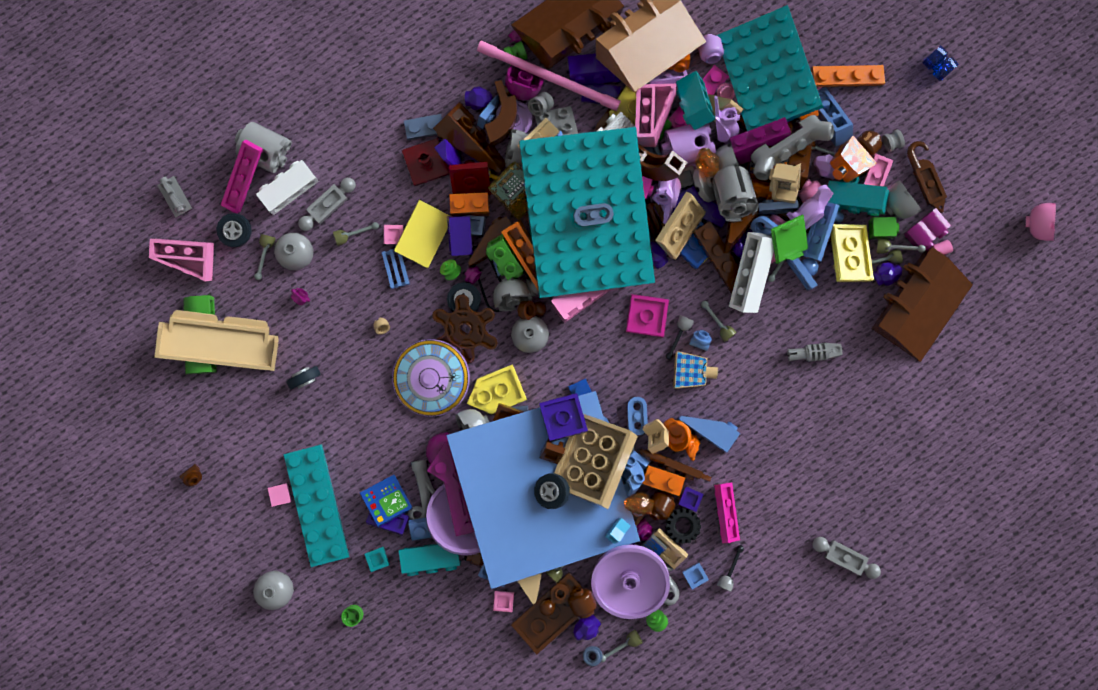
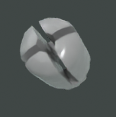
[712,165,759,222]

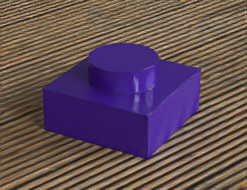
[678,486,704,512]

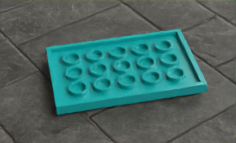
[716,5,824,131]

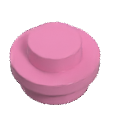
[716,83,735,99]

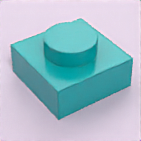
[364,546,390,572]

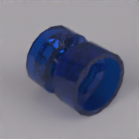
[922,45,959,81]

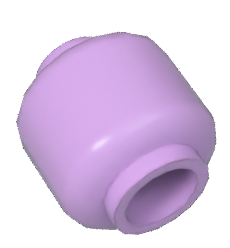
[698,34,724,64]

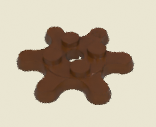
[432,294,498,364]

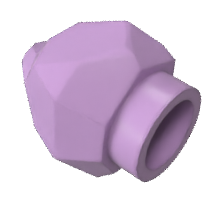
[814,154,835,180]

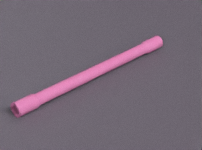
[477,41,621,111]

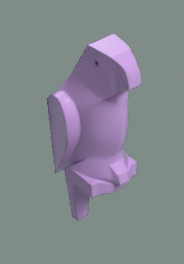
[714,96,740,144]
[652,178,681,224]
[786,185,834,229]

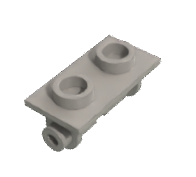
[157,176,192,218]

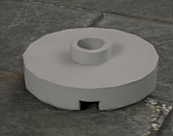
[693,164,716,202]

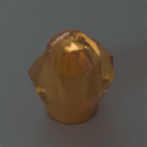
[695,148,719,177]
[624,493,654,517]

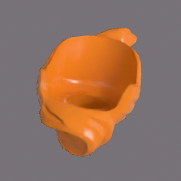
[663,418,700,461]

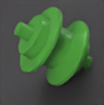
[440,259,461,280]
[646,610,668,632]

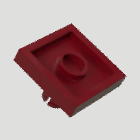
[402,138,450,187]
[449,160,491,195]

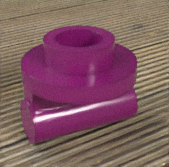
[636,518,653,541]

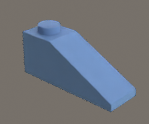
[818,87,853,147]
[677,416,740,453]

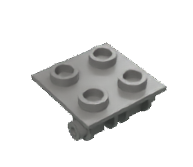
[535,106,578,135]

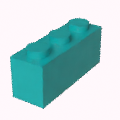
[676,71,715,130]
[828,181,889,216]
[399,544,461,576]

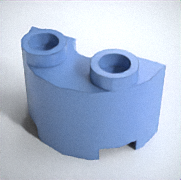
[621,455,645,499]

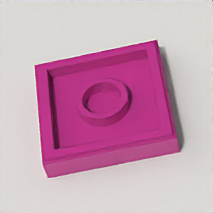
[626,294,669,338]

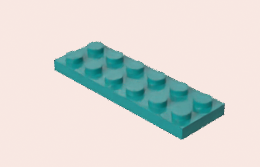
[284,445,350,567]

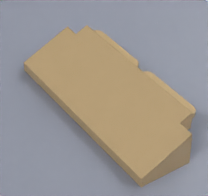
[154,310,278,371]

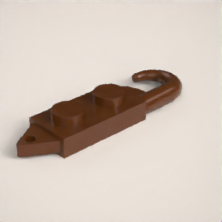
[907,141,947,213]
[638,449,712,482]

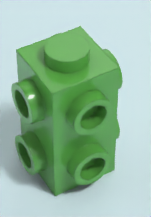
[486,234,524,280]

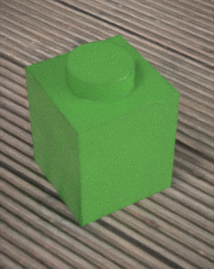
[869,217,899,239]

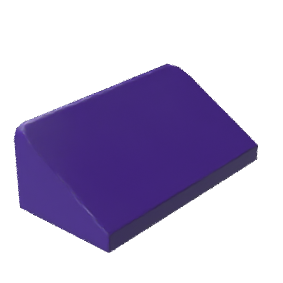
[434,139,462,165]

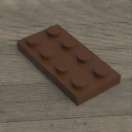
[511,572,584,655]

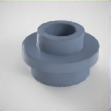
[583,646,603,666]

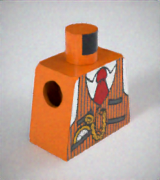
[830,136,877,183]

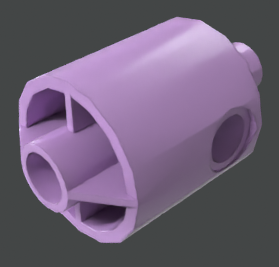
[660,123,716,165]

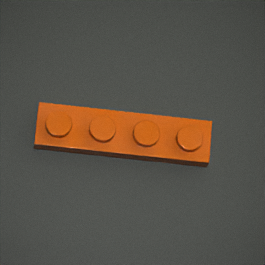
[810,65,885,87]

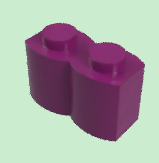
[903,208,951,251]

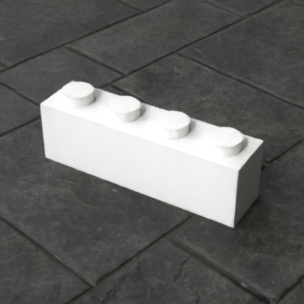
[729,232,774,313]

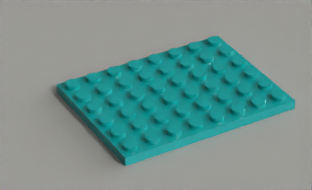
[519,127,655,298]

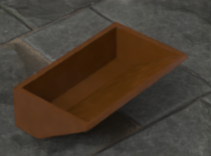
[511,0,624,70]
[871,247,973,362]

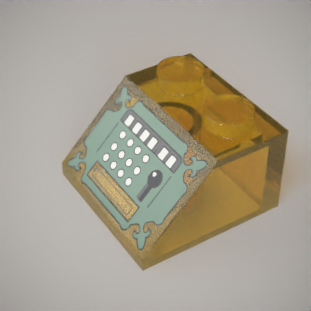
[487,161,528,220]

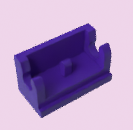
[447,215,473,256]

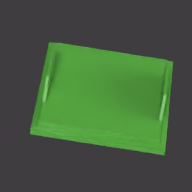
[771,214,808,264]

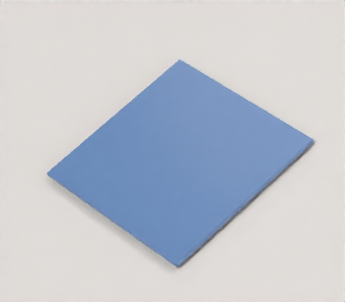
[446,391,640,589]

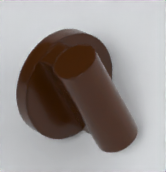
[180,464,202,486]

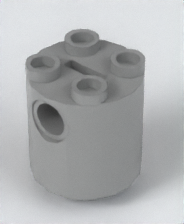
[235,122,292,173]

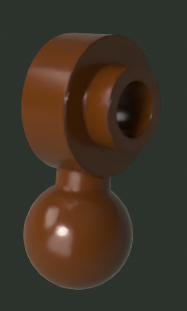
[517,301,547,320]
[539,584,570,616]

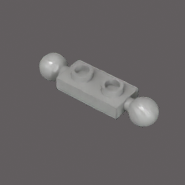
[298,178,356,231]
[812,537,881,579]

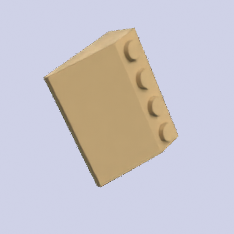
[554,414,638,509]

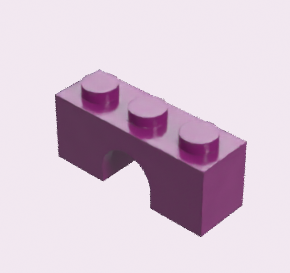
[730,117,792,165]

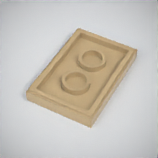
[655,192,706,260]

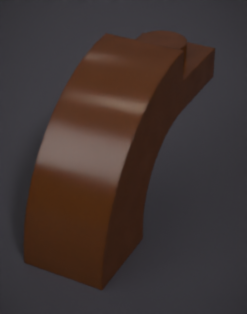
[484,80,517,147]
[638,144,688,181]

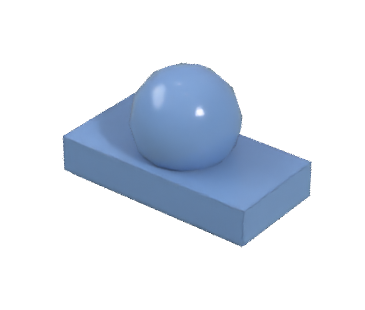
[786,258,819,291]

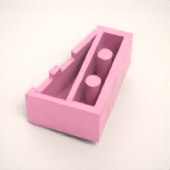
[635,84,677,147]
[149,239,214,282]
[551,289,611,323]

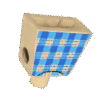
[673,351,718,389]

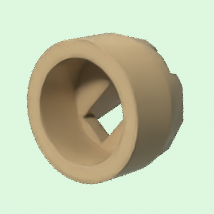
[373,317,390,334]

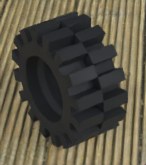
[665,508,701,544]

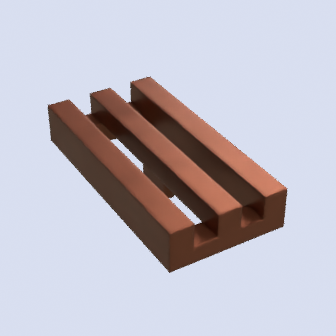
[646,202,665,240]

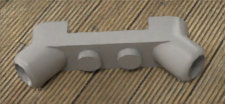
[751,115,834,180]

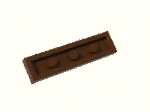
[693,221,739,295]

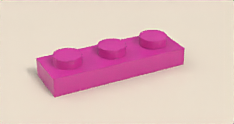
[714,482,740,543]

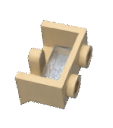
[769,163,801,204]

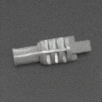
[787,343,843,362]

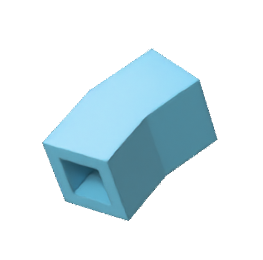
[605,518,630,544]

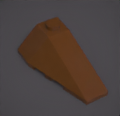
[433,102,506,173]

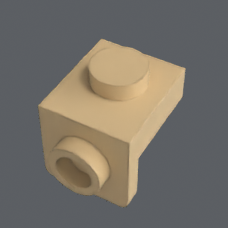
[642,419,669,454]

